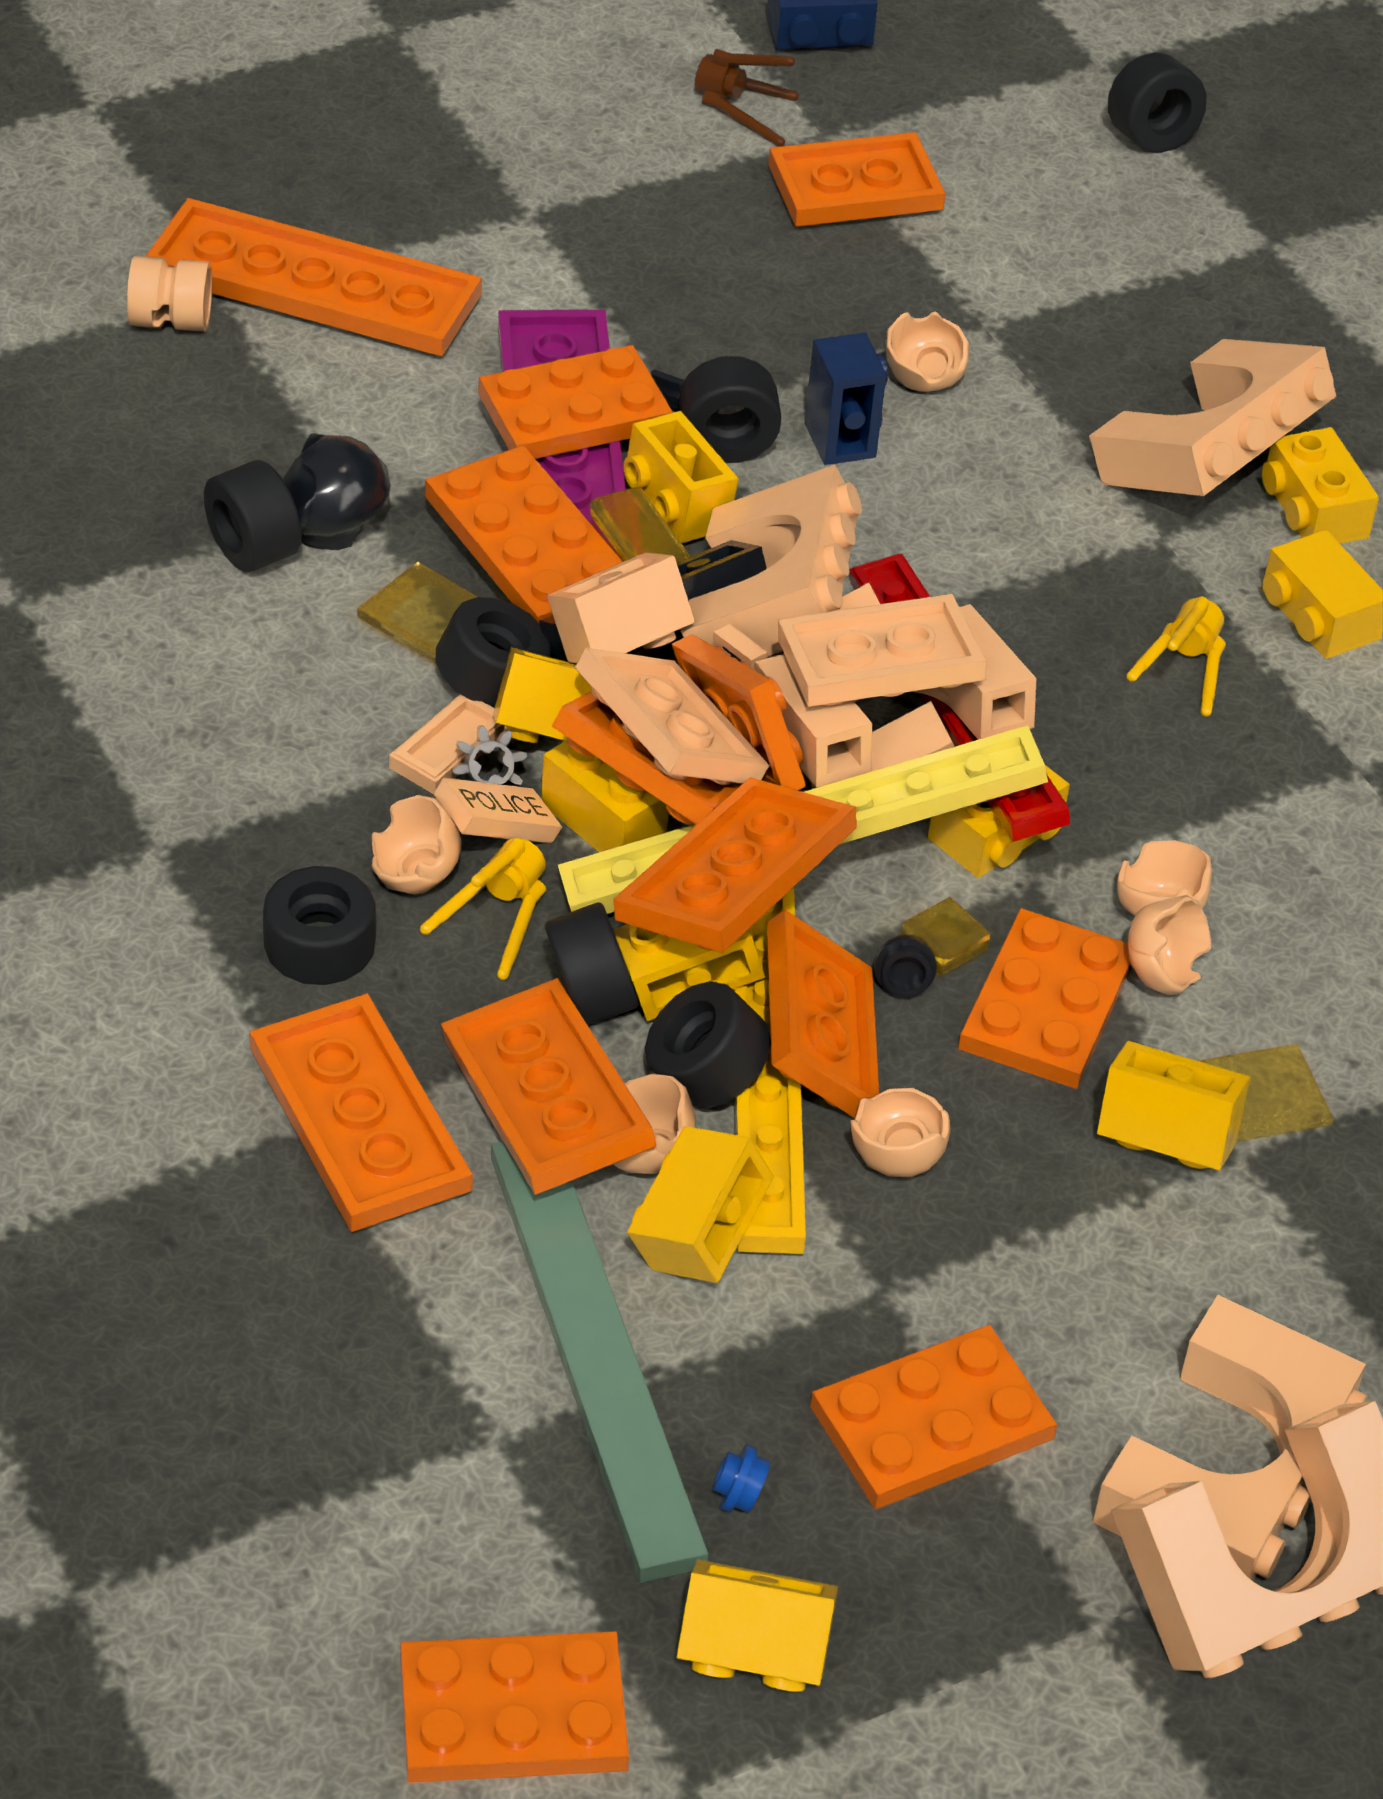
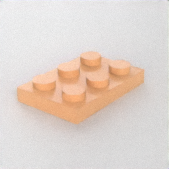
[778,594,986,707]
[575,648,770,785]

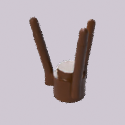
[695,49,799,147]

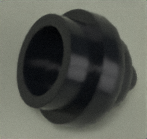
[874,935,937,997]

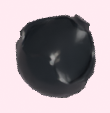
[283,433,391,550]

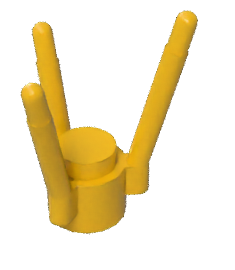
[1126,596,1226,717]
[420,837,546,980]

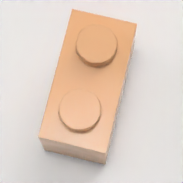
[547,553,695,663]

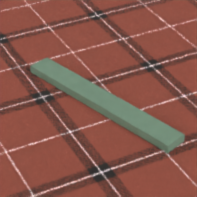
[491,1141,708,1583]

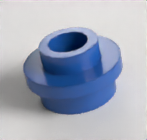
[712,1444,770,1513]

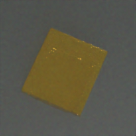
[588,486,691,563]
[357,561,477,664]
[1197,1044,1334,1142]

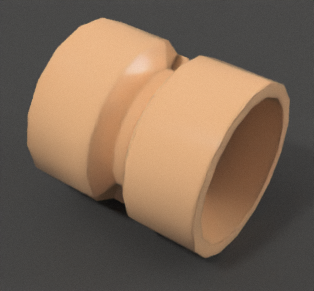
[127,256,212,332]

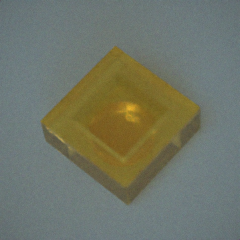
[902,897,990,976]

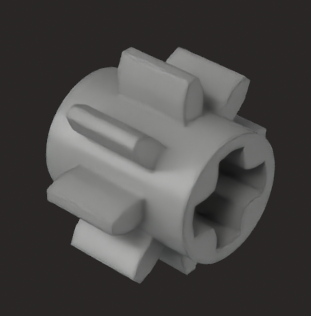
[451,725,527,785]

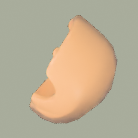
[886,312,969,392]
[372,795,461,895]
[1117,840,1212,916]
[1128,895,1211,995]
[614,1074,697,1174]
[850,1088,951,1177]

